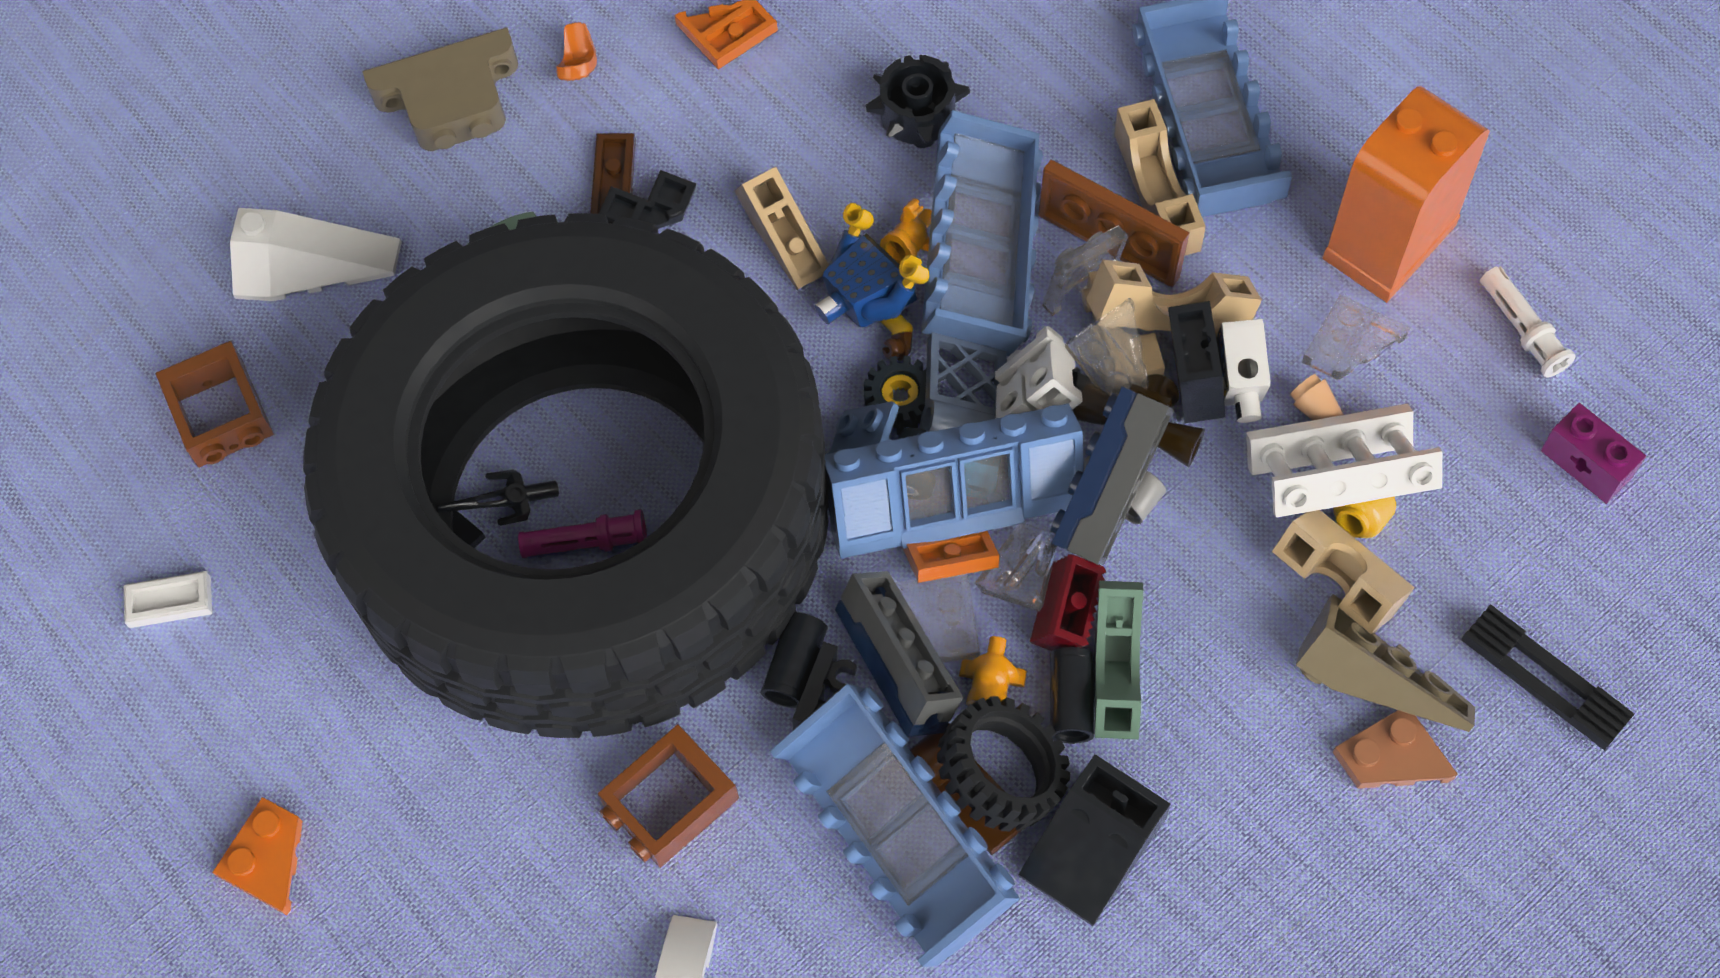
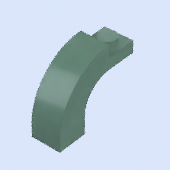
[1094,581,1143,740]

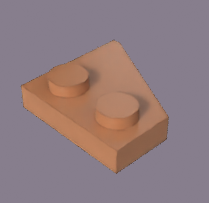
[1332,710,1458,789]

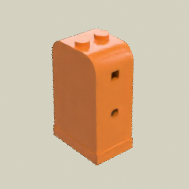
[1322,86,1490,303]

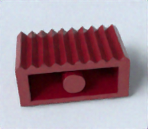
[1030,554,1106,651]

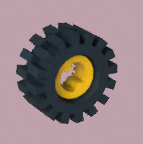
[863,356,926,435]

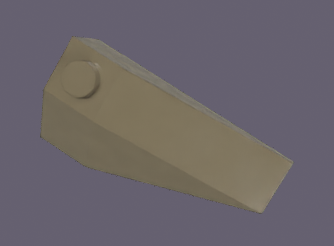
[1296,594,1475,732]

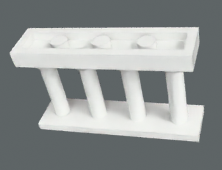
[1246,404,1442,518]

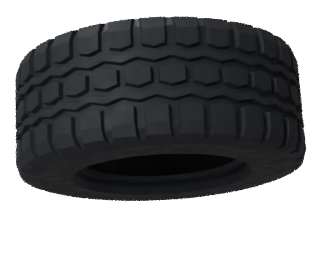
[303,213,829,738]

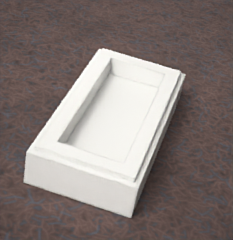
[124,571,212,628]

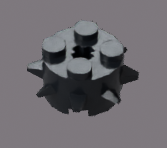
[865,55,970,148]

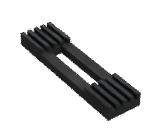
[1461,604,1635,751]

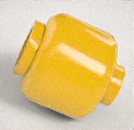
[1333,496,1397,539]

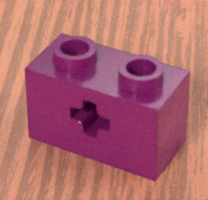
[1541,402,1646,504]

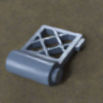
[919,332,1007,457]

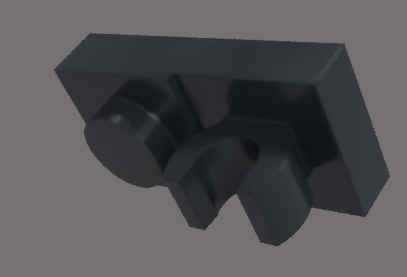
[792,642,857,730]

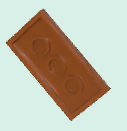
[1038,159,1190,287]

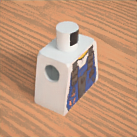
[1216,319,1270,423]

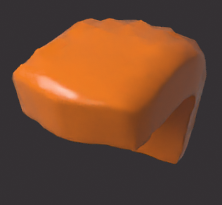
[556,22,597,81]

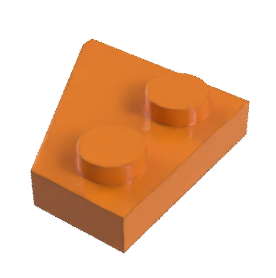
[674,0,778,70]
[902,531,999,583]
[212,797,303,916]

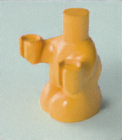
[880,198,932,264]
[959,636,1027,706]

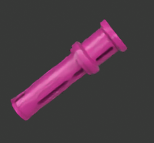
[518,509,647,558]

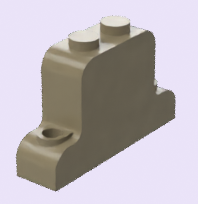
[362,27,518,151]

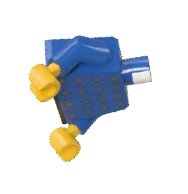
[815,203,929,327]

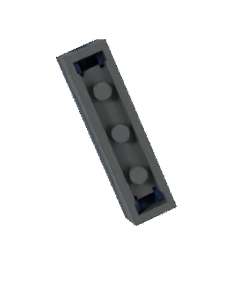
[1050,386,1174,565]
[835,571,963,737]

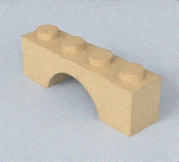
[1114,99,1206,255]
[1086,259,1262,336]

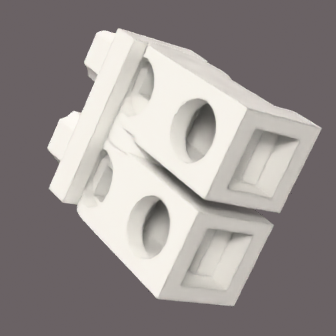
[995,326,1083,418]

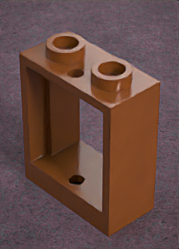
[155,341,274,468]
[597,724,739,868]

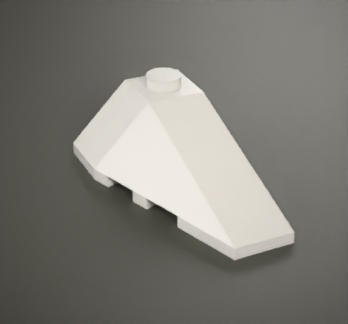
[230,208,402,301]

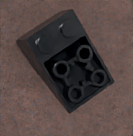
[1018,754,1171,926]

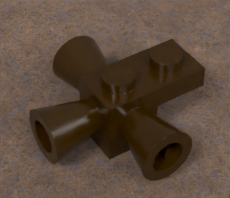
[1074,374,1205,467]

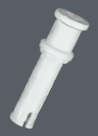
[1480,266,1576,378]

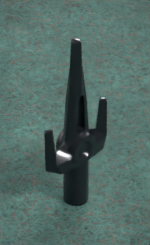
[436,469,559,526]

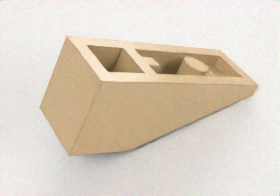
[735,166,829,290]

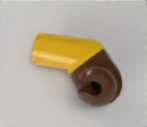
[880,314,913,361]

